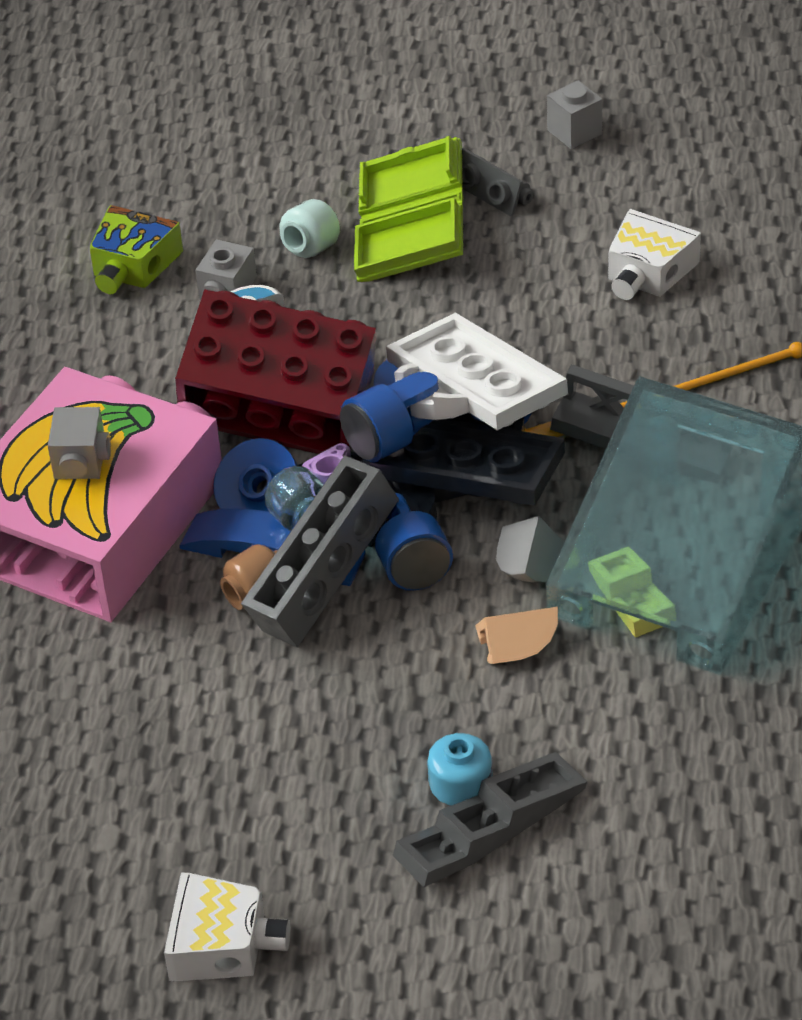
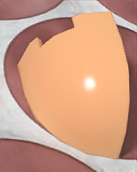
[475,607,558,664]

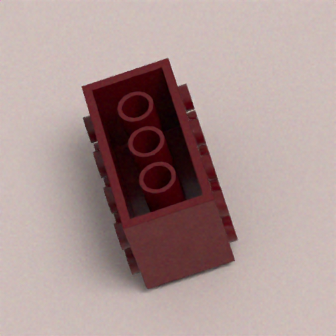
[175,289,376,454]

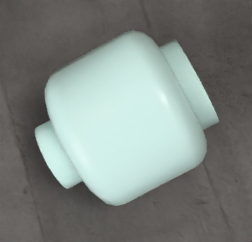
[279,199,340,258]

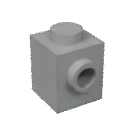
[547,80,602,149]
[195,239,257,299]
[48,407,111,479]

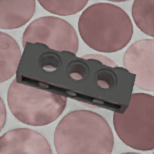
[241,455,399,648]

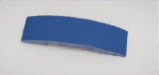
[179,509,366,586]

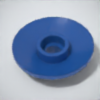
[214,438,299,514]

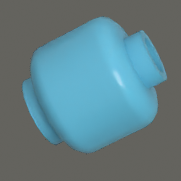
[427,733,493,806]

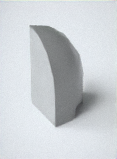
[496,516,565,583]

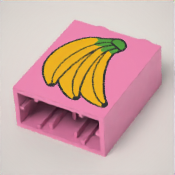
[0,366,222,622]

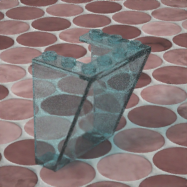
[546,376,802,675]

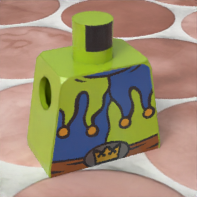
[90,205,183,294]

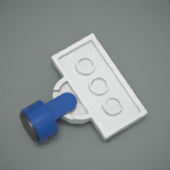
[340,313,568,462]

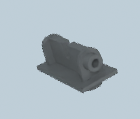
[462,148,534,216]

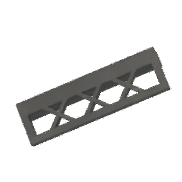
[550,364,740,485]

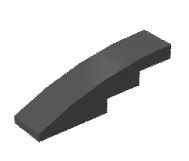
[393,752,587,887]

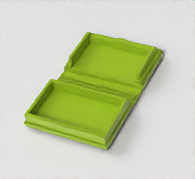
[354,136,463,282]

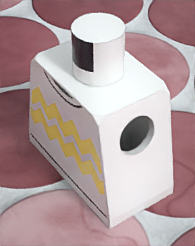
[608,209,701,300]
[164,872,291,981]

